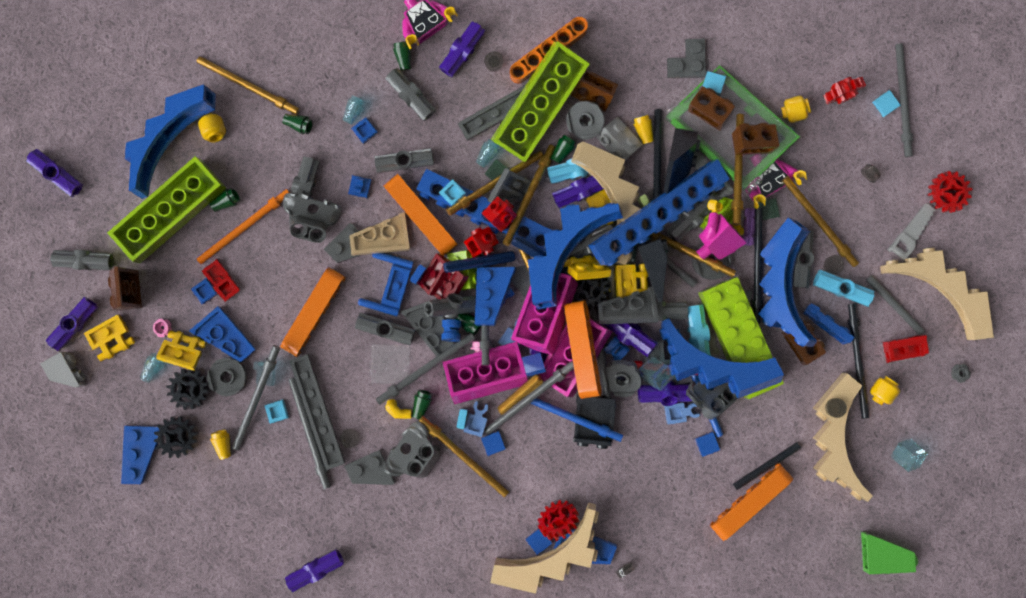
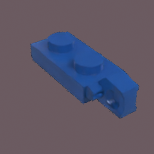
[803,303,854,344]

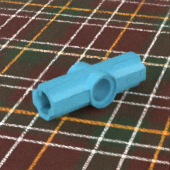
[547,159,589,184]
[813,270,874,307]
[687,304,711,356]

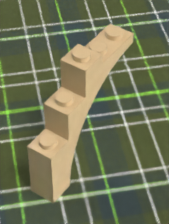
[571,142,648,265]
[880,248,994,340]
[813,373,873,502]
[490,503,599,594]

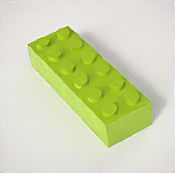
[491,41,589,162]
[107,156,227,263]
[698,277,784,399]

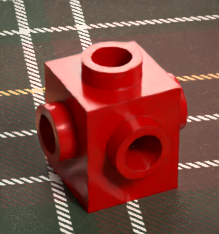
[481,196,517,232]
[464,226,499,258]

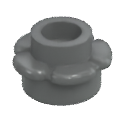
[951,364,971,383]

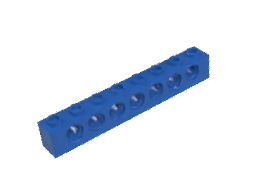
[588,159,730,266]
[416,169,552,252]

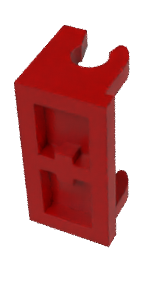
[883,335,929,363]

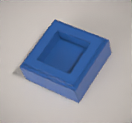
[351,117,378,144]
[410,265,427,285]
[191,278,218,304]
[522,353,546,377]
[481,431,506,456]
[694,432,720,457]
[525,528,552,555]

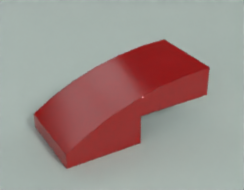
[201,259,240,302]

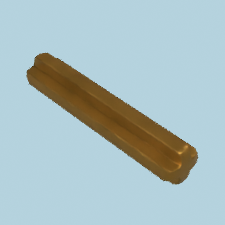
[497,374,543,415]

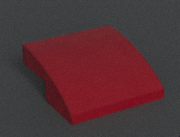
[419,253,469,299]

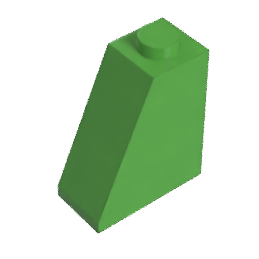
[861,532,918,574]

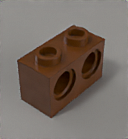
[571,69,618,112]
[688,86,735,131]
[732,122,780,155]
[781,320,826,365]

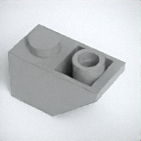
[40,352,86,387]

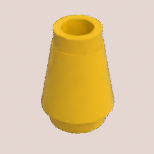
[633,115,654,144]
[210,429,231,460]

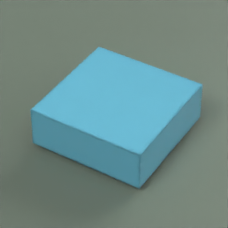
[703,71,726,96]
[872,90,900,117]
[439,179,466,206]
[264,400,289,424]
[456,408,468,429]

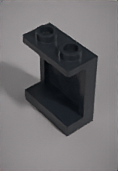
[573,394,617,449]

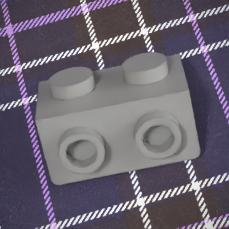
[596,117,643,162]

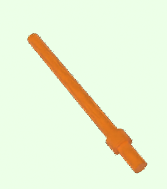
[196,189,290,264]

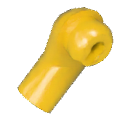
[385,399,412,419]

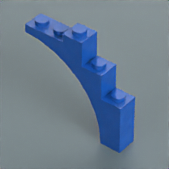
[125,84,216,199]
[528,203,623,310]
[758,217,817,347]
[660,319,784,398]

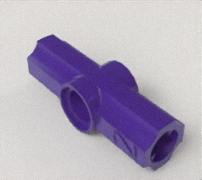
[439,21,485,78]
[26,149,83,197]
[552,176,603,209]
[46,297,98,351]
[603,323,658,357]
[638,380,692,406]
[285,549,344,592]

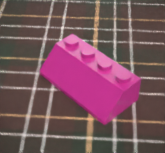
[511,273,578,355]
[538,318,613,397]
[443,342,528,405]

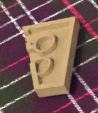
[349,212,410,256]

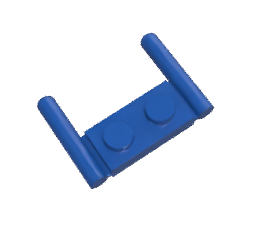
[358,253,414,316]

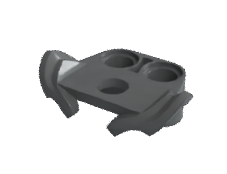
[283,193,342,243]
[686,381,737,420]
[384,421,441,478]

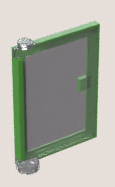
[666,65,800,195]

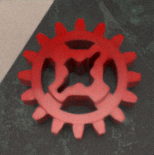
[823,77,866,105]
[928,171,972,213]
[537,500,580,541]

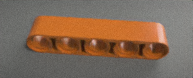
[510,17,588,84]
[383,174,458,256]
[280,267,346,357]
[565,300,602,399]
[710,463,793,541]

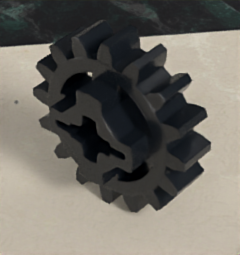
[573,277,611,311]
[166,369,211,410]
[154,416,198,458]

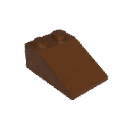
[108,266,142,311]

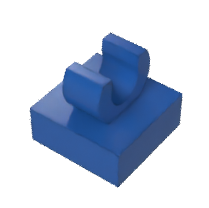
[348,175,372,199]

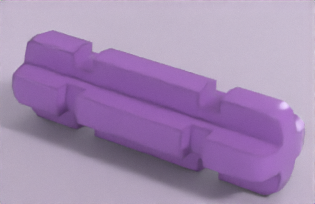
[743,208,755,246]

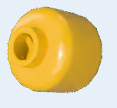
[781,95,811,123]
[198,113,226,143]
[870,376,900,406]

